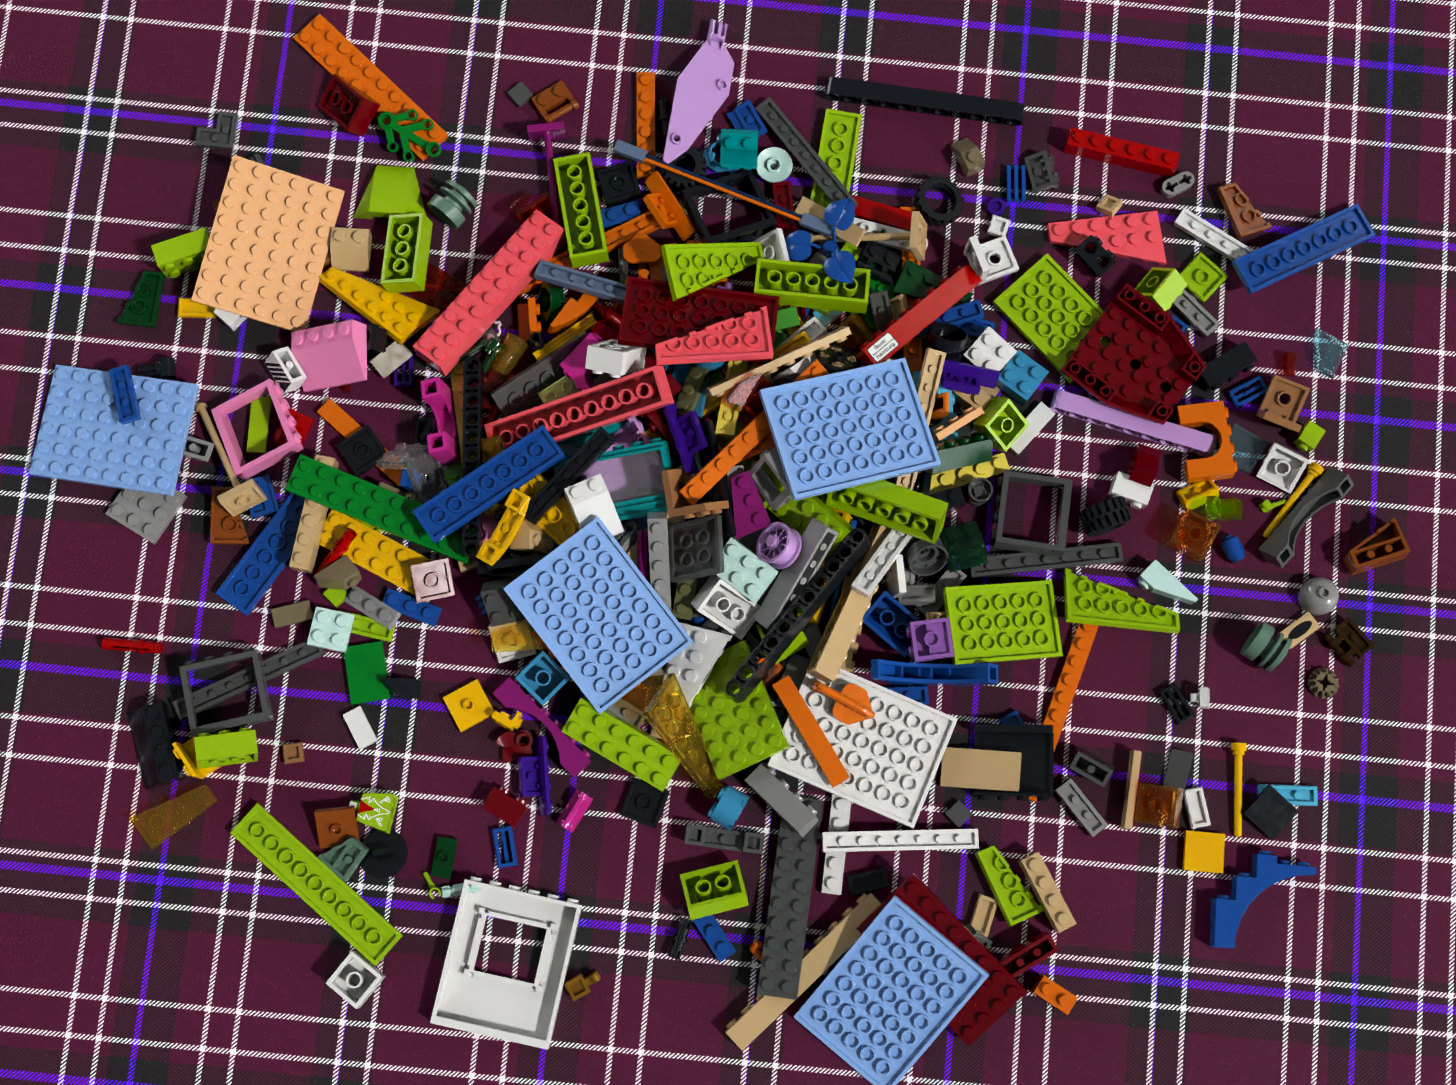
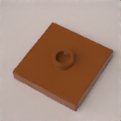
[314,806,360,849]

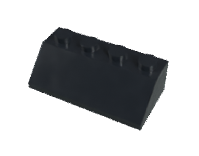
[128,701,185,790]

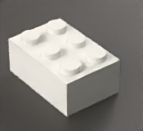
[585,339,646,378]

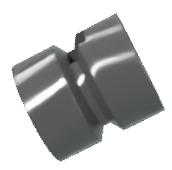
[965,477,993,507]

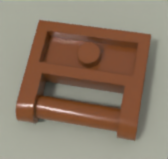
[531,80,580,123]

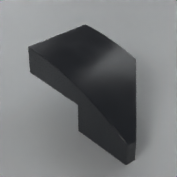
[380,678,420,699]

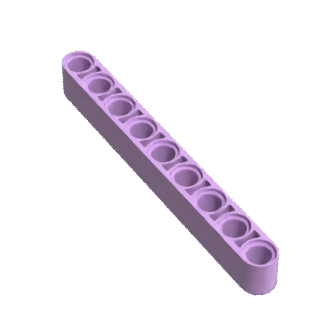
[1050,390,1217,457]

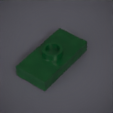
[431,836,458,879]

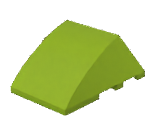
[353,165,426,219]

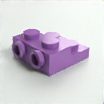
[906,617,954,663]

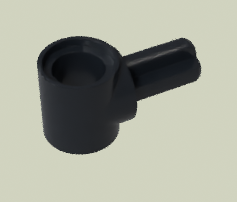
[138,357,176,380]

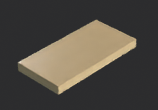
[940,747,1022,792]

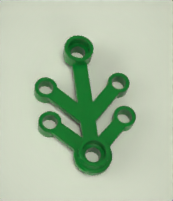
[377,109,442,163]

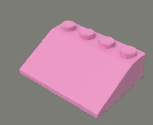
[291,319,367,392]

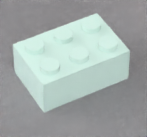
[716,537,780,604]

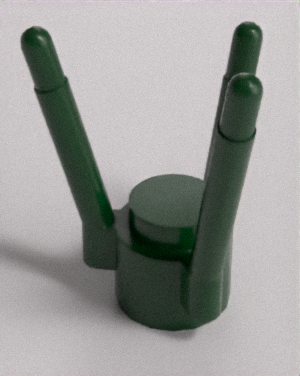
[459,337,503,373]

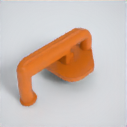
[623,232,661,279]
[811,680,875,725]

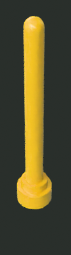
[1263,462,1325,538]
[1230,743,1247,837]

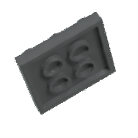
[668,514,724,583]

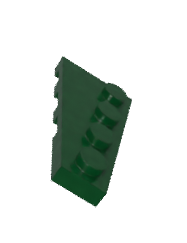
[892,259,973,307]

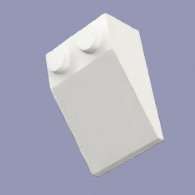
[564,474,624,536]
[691,574,761,640]

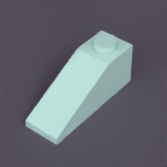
[1136,559,1198,605]

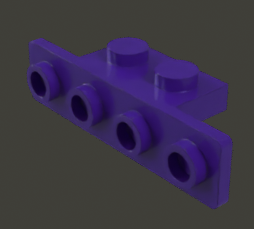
[940,359,1000,395]
[663,402,708,474]
[518,736,553,816]

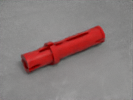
[594,300,622,329]
[314,528,357,574]
[101,637,163,654]

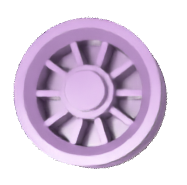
[756,522,802,569]

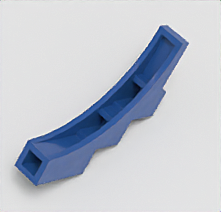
[870,659,998,687]
[1209,851,1316,949]

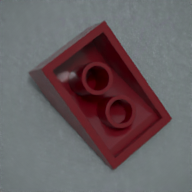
[317,74,380,137]

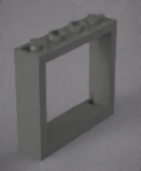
[991,470,1073,558]
[179,648,274,737]

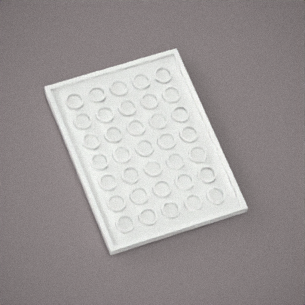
[767,668,958,828]

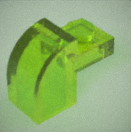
[1205,496,1243,521]

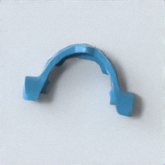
[703,133,744,174]

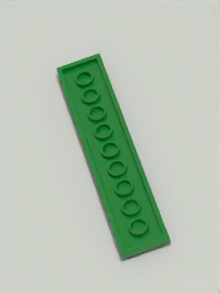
[285,454,477,565]

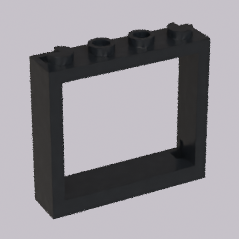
[681,170,778,243]

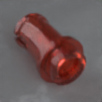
[1282,352,1297,377]

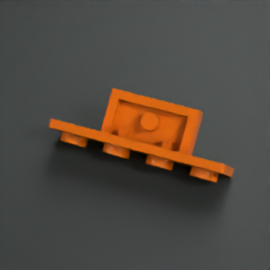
[643,171,696,241]

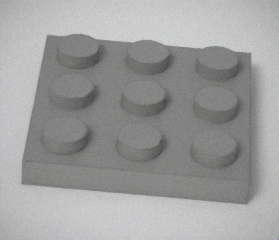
[105,489,187,545]

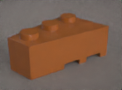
[1344,517,1411,576]

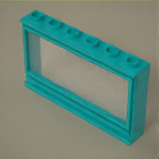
[553,438,673,521]

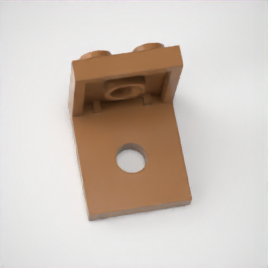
[1256,374,1311,433]
[661,469,729,519]

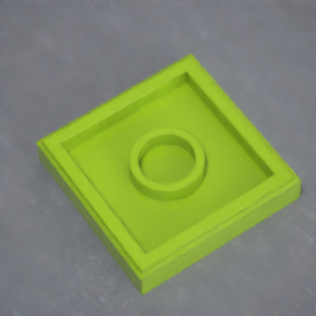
[1180,252,1228,304]

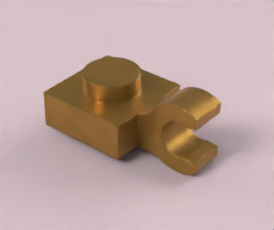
[564,971,601,1002]

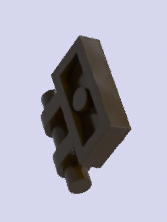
[1323,617,1375,667]

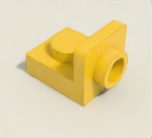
[491,710,523,732]

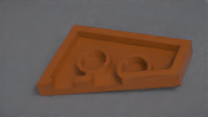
[1216,182,1273,239]
[210,486,250,545]

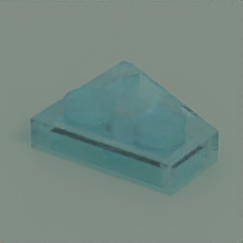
[1313,328,1349,378]

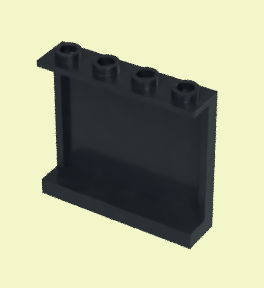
[973,724,1054,801]

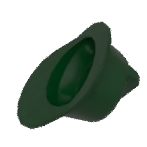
[537,282,564,325]

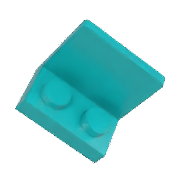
[720,129,758,170]

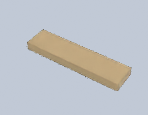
[795,196,866,247]
[1120,750,1142,830]

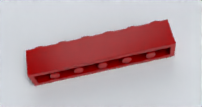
[1063,127,1180,178]

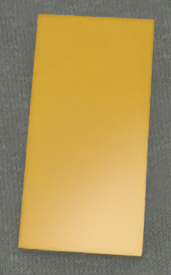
[178,298,217,319]

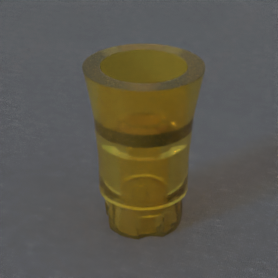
[491,332,530,377]

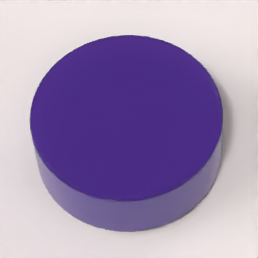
[986,197,1006,216]

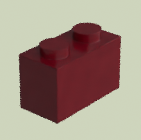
[1127,444,1161,487]
[481,786,529,828]

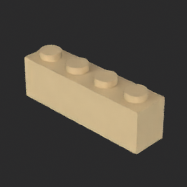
[1018,852,1077,933]

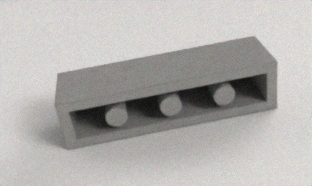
[745,764,819,838]

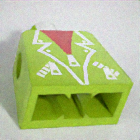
[349,793,399,834]

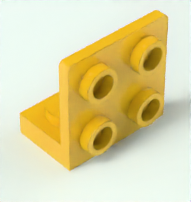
[172,737,221,779]

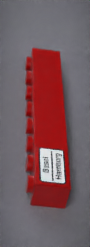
[856,263,982,366]

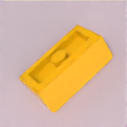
[1176,481,1219,512]

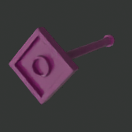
[527,121,567,227]

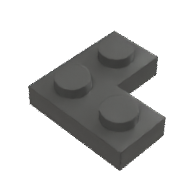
[195,111,239,151]

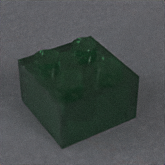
[939,521,987,573]

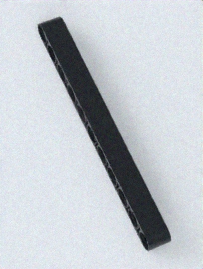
[824,77,1025,126]
[462,356,484,561]
[725,528,870,703]

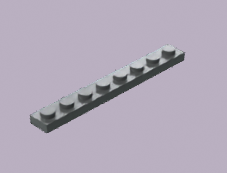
[755,97,859,208]
[968,542,1123,578]
[172,640,326,720]

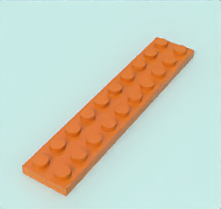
[294,14,449,162]

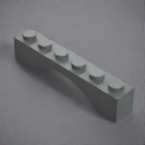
[1259,467,1354,568]

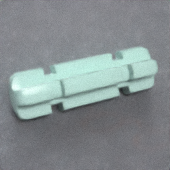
[441,883,481,898]

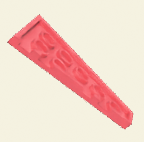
[1047,211,1167,266]
[655,306,774,365]

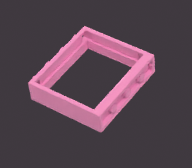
[211,378,304,480]

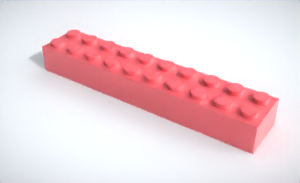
[413,209,567,377]
[484,366,674,457]

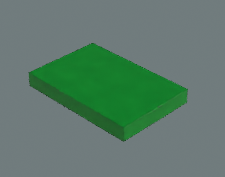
[344,641,391,705]

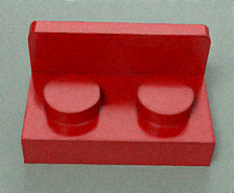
[274,408,315,454]

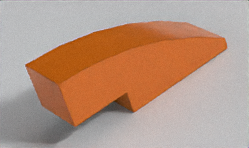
[547,293,599,334]
[930,392,949,423]

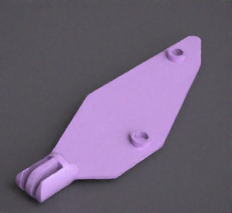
[663,19,734,164]

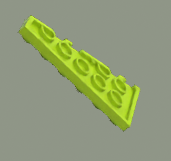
[661,242,764,301]

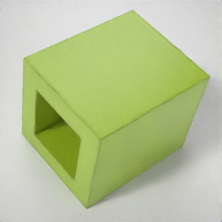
[1293,421,1326,453]

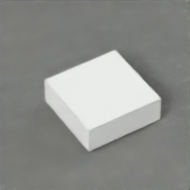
[987,215,1011,238]

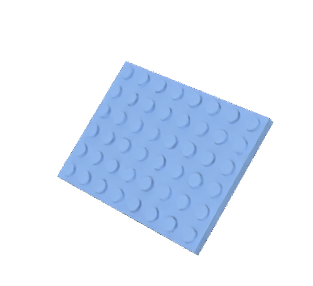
[759,358,941,501]
[29,365,199,497]
[503,517,694,714]
[793,895,989,1085]

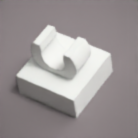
[1190,687,1210,709]

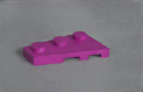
[731,470,771,540]

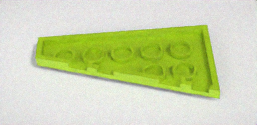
[1063,568,1180,634]

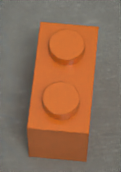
[1030,975,1078,1015]

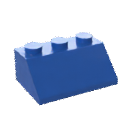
[863,591,920,658]

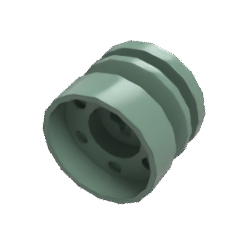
[427,179,478,230]
[1240,621,1292,673]

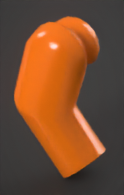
[750,940,763,962]

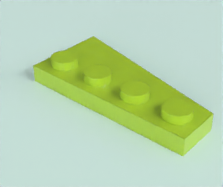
[975,845,1045,927]

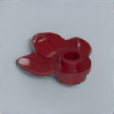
[496,730,533,763]

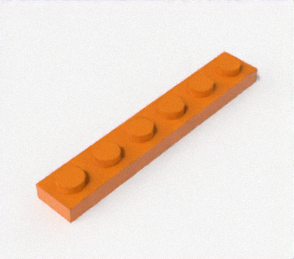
[637,72,656,179]

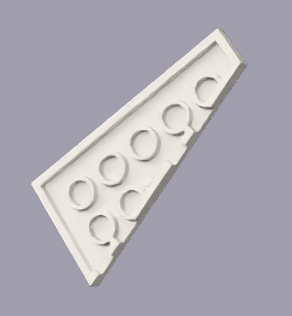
[651,622,733,741]

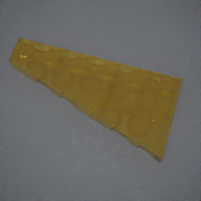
[642,673,723,799]

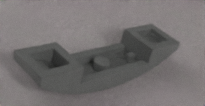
[684,824,765,854]

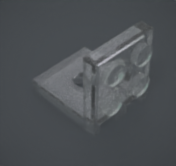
[376,443,448,504]

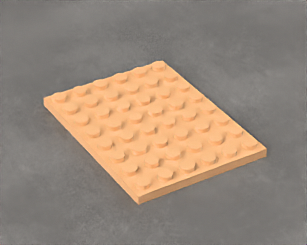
[191,155,345,332]

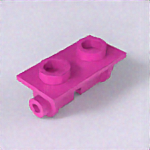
[556,789,593,833]

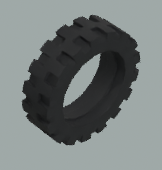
[913,176,964,227]

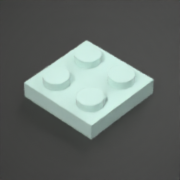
[307,606,355,653]

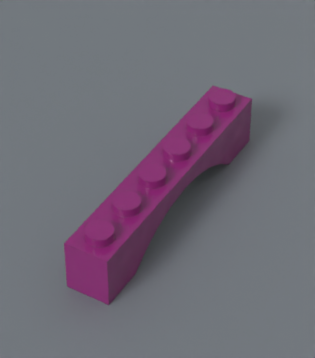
[492,677,592,778]

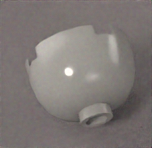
[1298,577,1339,616]

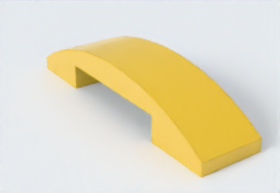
[476,488,530,566]

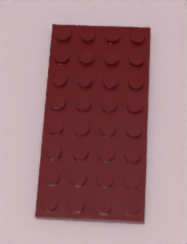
[618,276,779,364]
[856,873,1027,1046]

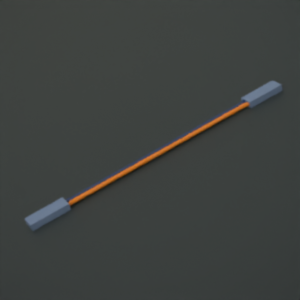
[613,140,833,237]

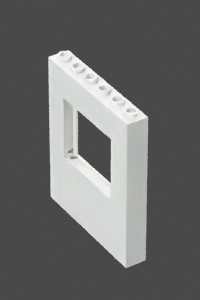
[430,876,582,1050]

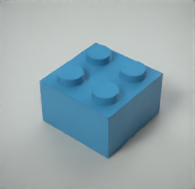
[996,349,1049,406]
[515,649,571,706]

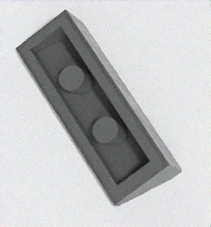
[1158,749,1193,811]

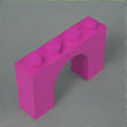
[560,332,604,391]
[420,377,461,466]

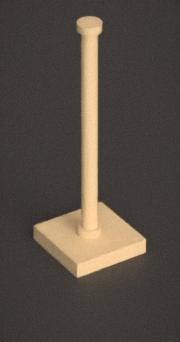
[810,211,927,261]
[195,403,267,517]

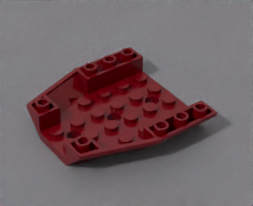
[1061,283,1207,425]

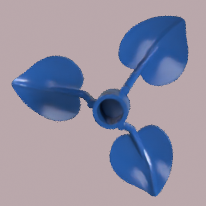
[785,198,856,283]

